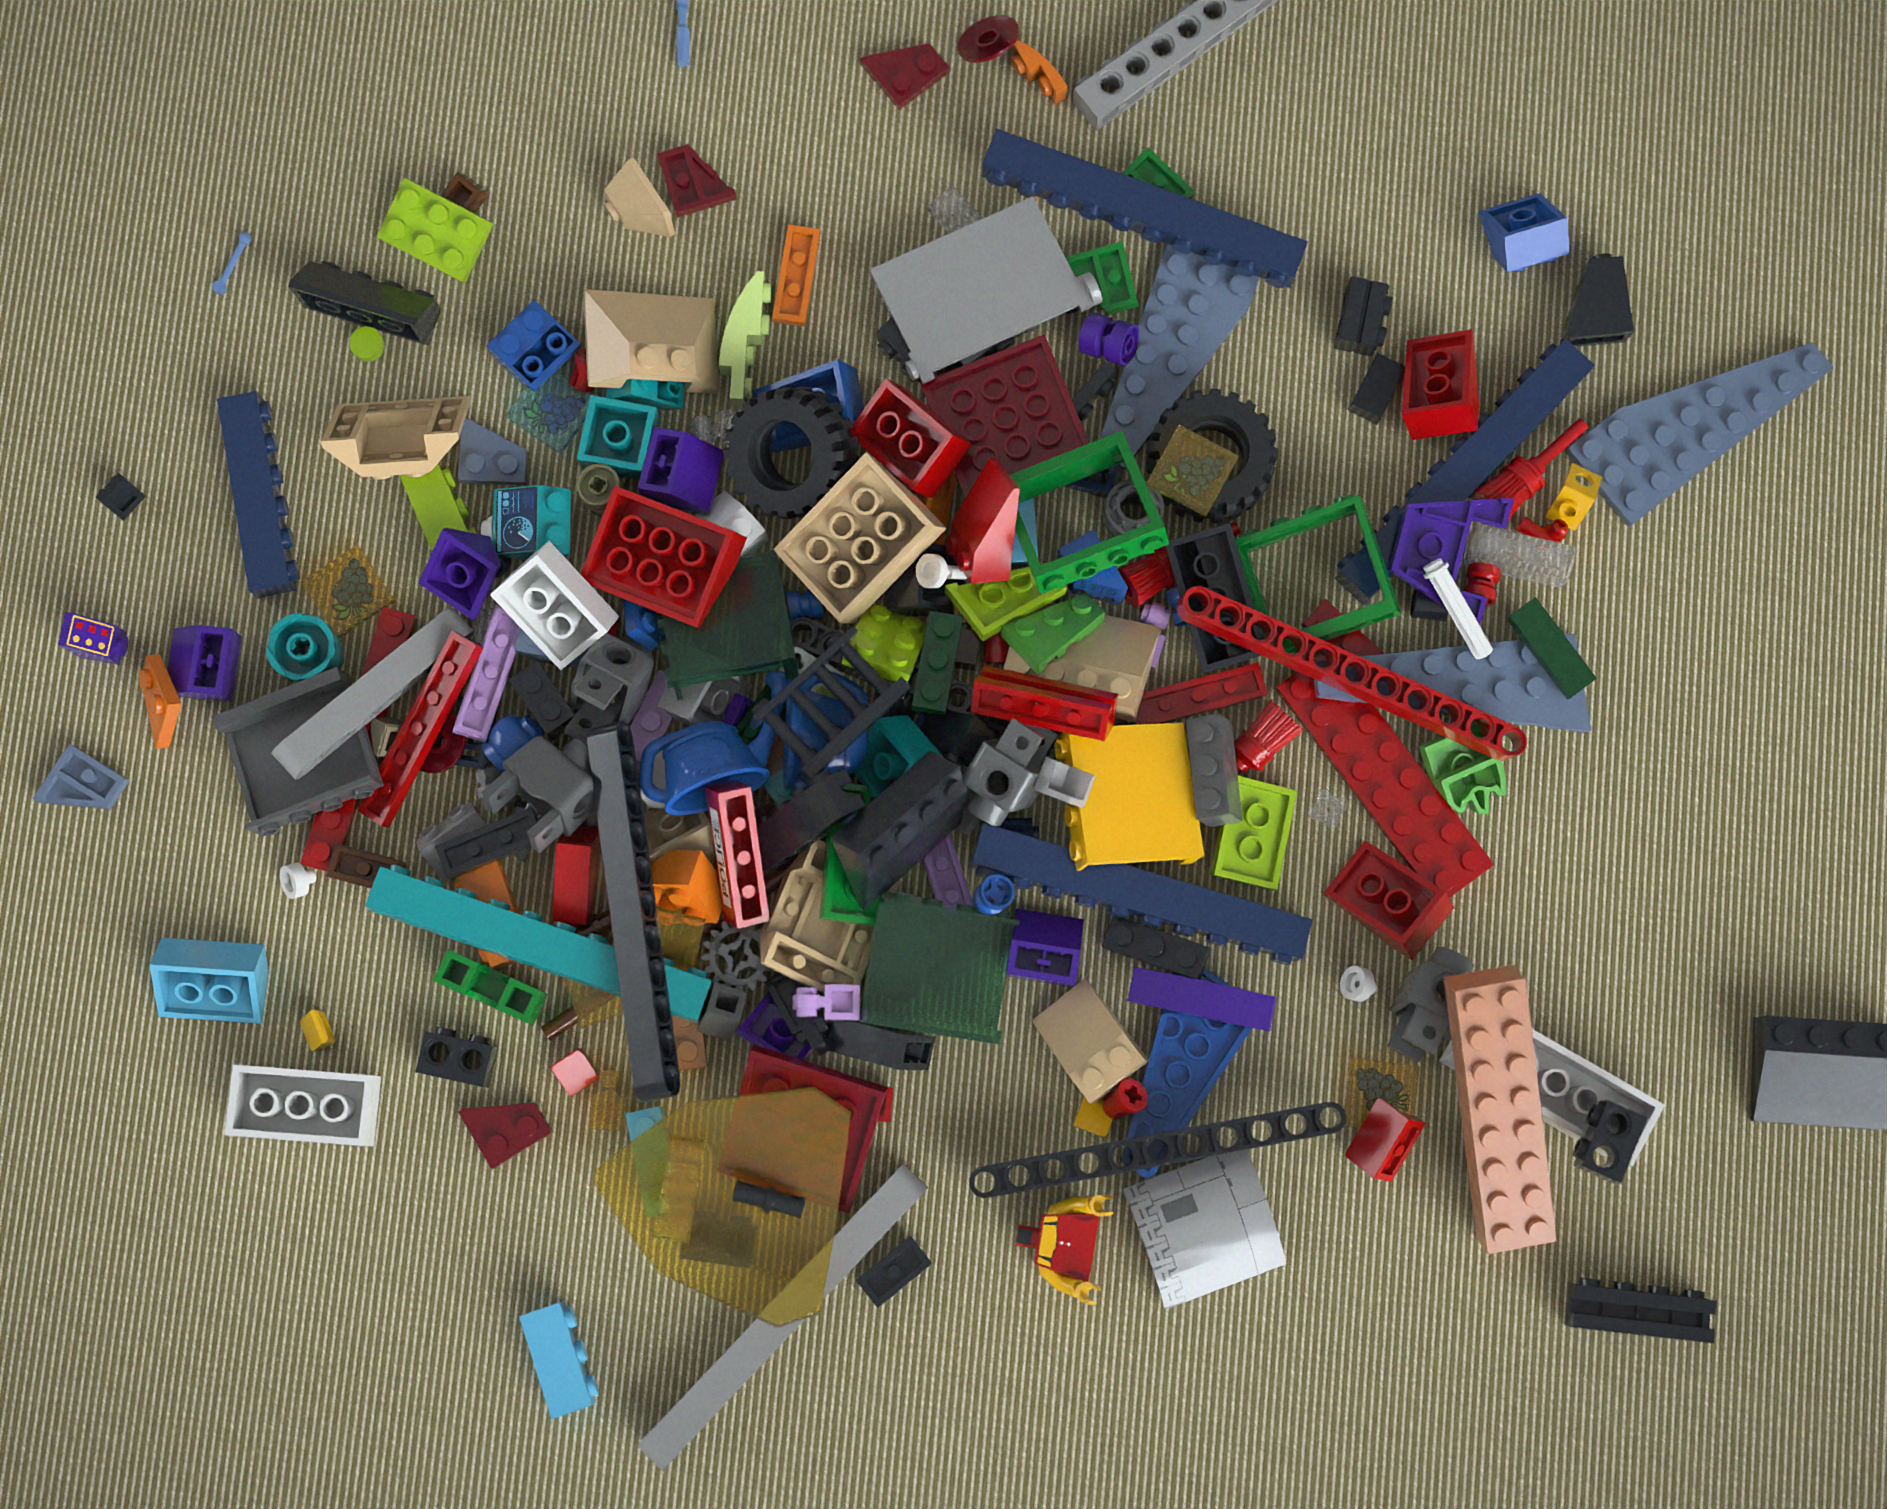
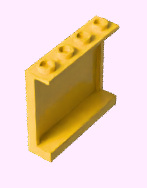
[1055,723,1204,871]

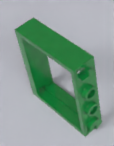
[1010,431,1169,594]
[1235,494,1401,654]

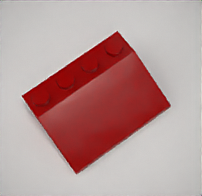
[580,485,747,628]

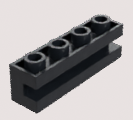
[756,769,865,872]
[1564,1277,1717,1344]

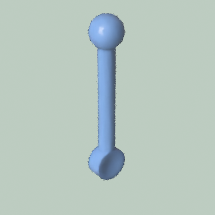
[212,232,252,295]

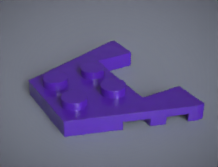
[1388,498,1514,625]

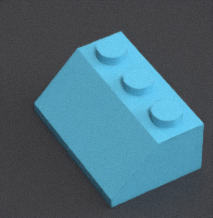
[149,937,268,1024]

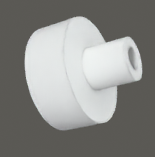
[280,862,316,899]
[1340,966,1377,1002]

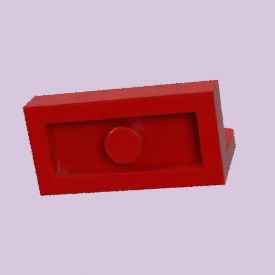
[1345,1098,1426,1182]

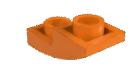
[1010,40,1067,105]

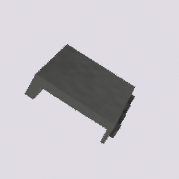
[212,667,384,836]

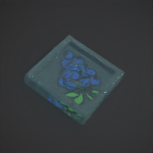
[505,371,592,455]

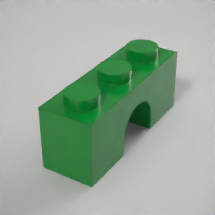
[433,949,548,1025]

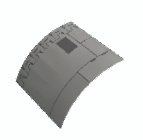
[1123,1150,1286,1309]

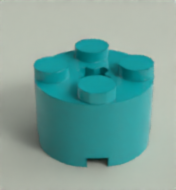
[266,613,344,684]

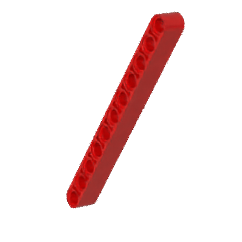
[1176,586,1527,761]

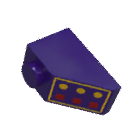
[58,612,129,665]

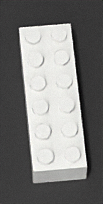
[1439,1029,1665,1166]

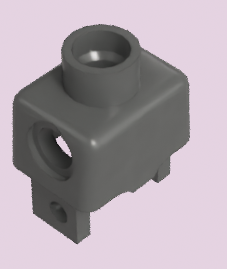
[564,633,654,746]
[963,718,1060,827]
[482,736,596,853]
[1387,947,1474,1063]

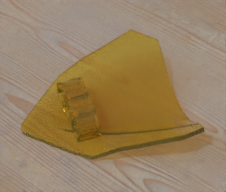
[594,1087,851,1328]

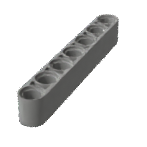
[271,606,475,780]

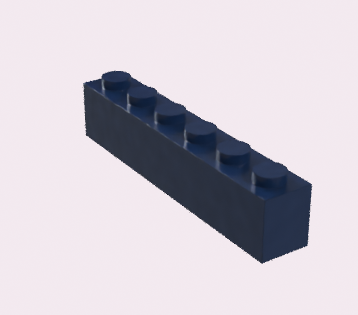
[217,391,300,598]

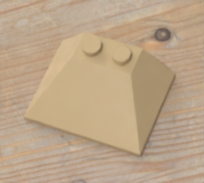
[583,289,720,394]
[321,396,471,480]
[760,840,900,995]

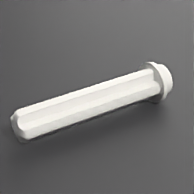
[1423,558,1493,659]

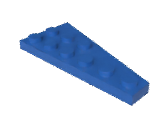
[1120,968,1252,1180]

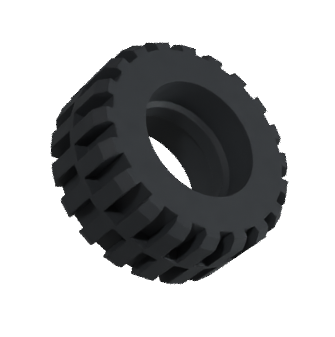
[723,386,859,519]
[1146,389,1278,523]

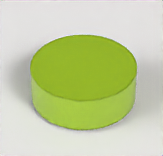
[349,327,385,362]

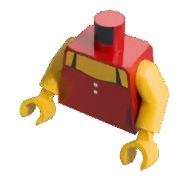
[1016,1195,1113,1305]

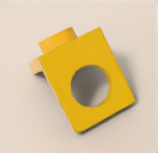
[1545,463,1602,531]

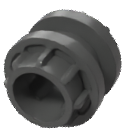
[1103,479,1164,537]

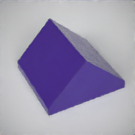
[419,528,501,620]
[736,992,825,1060]

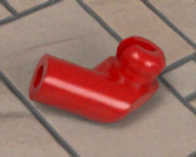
[1515,516,1569,546]

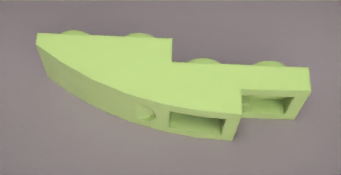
[718,271,772,408]

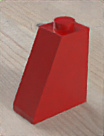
[552,824,601,928]

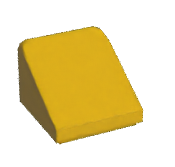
[300,1009,336,1051]
[1072,1096,1113,1138]

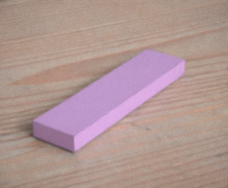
[452,605,520,743]

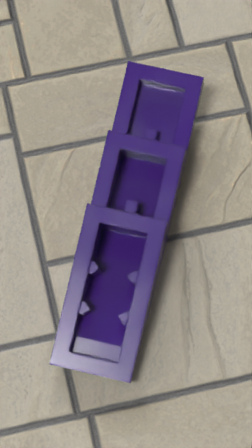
[1127,967,1277,1032]

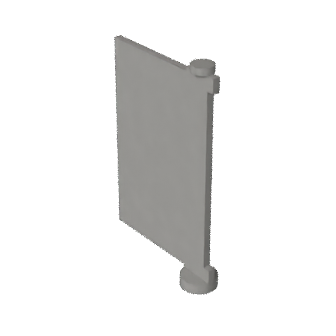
[869,196,1102,384]

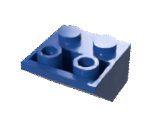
[486,300,582,392]

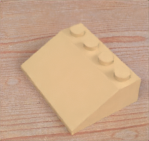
[773,452,946,624]
[1003,603,1161,722]

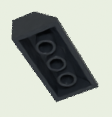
[288,261,441,346]
[1165,523,1264,673]

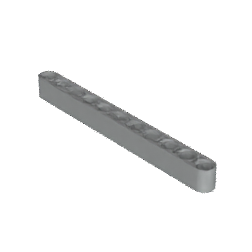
[637,1163,928,1471]

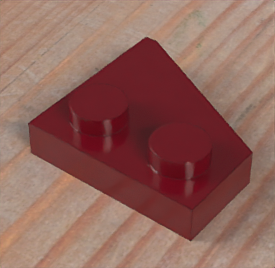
[860,43,950,110]
[657,144,737,218]
[458,1103,554,1169]

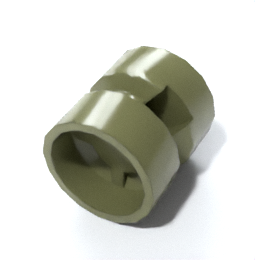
[576,464,628,518]

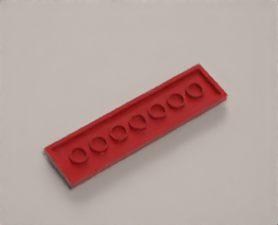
[1275,654,1494,898]

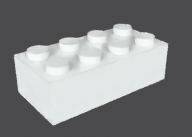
[225,1065,381,1146]

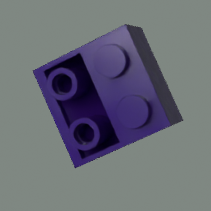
[638,427,724,514]
[167,625,242,702]
[1006,908,1084,987]

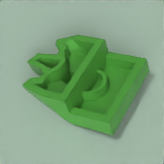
[1419,722,1507,814]

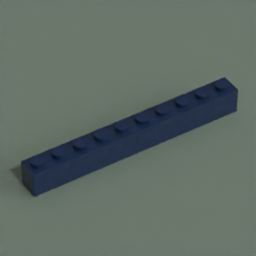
[982,128,1308,288]
[1335,339,1595,606]
[968,823,1313,965]

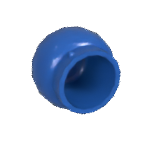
[482,715,545,772]

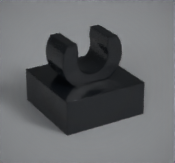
[96,473,146,521]

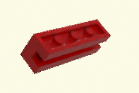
[971,665,1118,741]

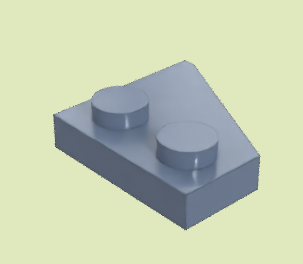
[458,418,528,486]
[32,744,129,809]

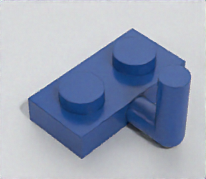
[623,599,688,651]

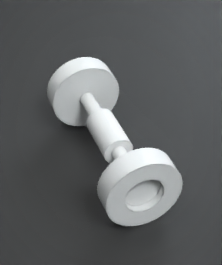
[916,554,970,588]

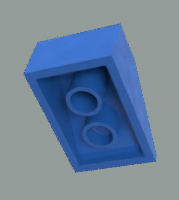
[753,359,864,453]

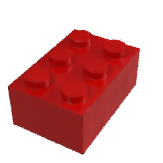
[849,379,972,499]

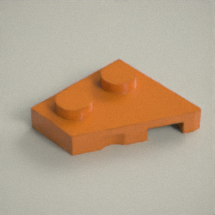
[138,654,181,749]

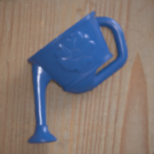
[639,671,796,815]
[783,671,869,824]

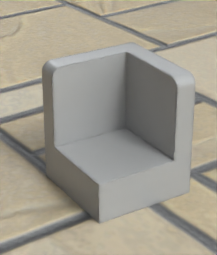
[1033,757,1095,808]

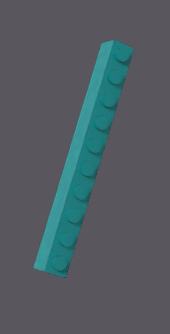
[365,865,712,1024]

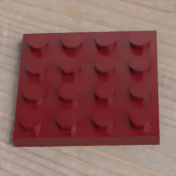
[920,334,1089,498]
[717,1045,888,1213]

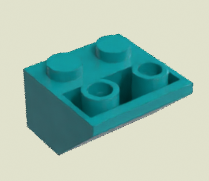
[606,379,684,410]

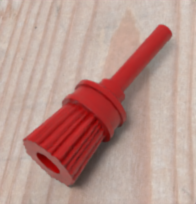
[1473,419,1588,520]
[1117,522,1240,607]
[1234,700,1303,775]

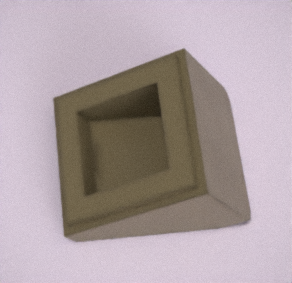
[371,716,403,757]

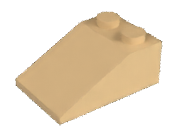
[1031,978,1149,1103]

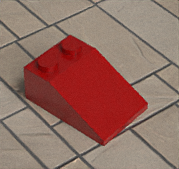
[1402,329,1479,440]
[946,458,1020,584]
[1323,840,1454,961]

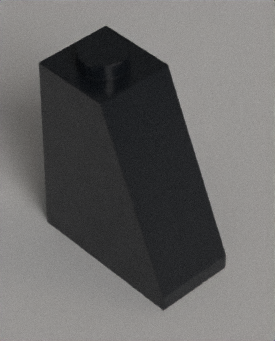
[1559,253,1634,347]
[826,1020,936,1070]

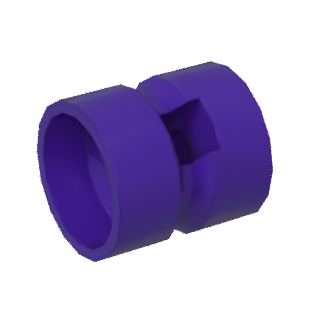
[1078,312,1140,366]

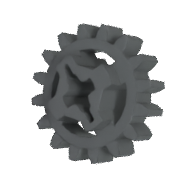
[701,921,773,991]

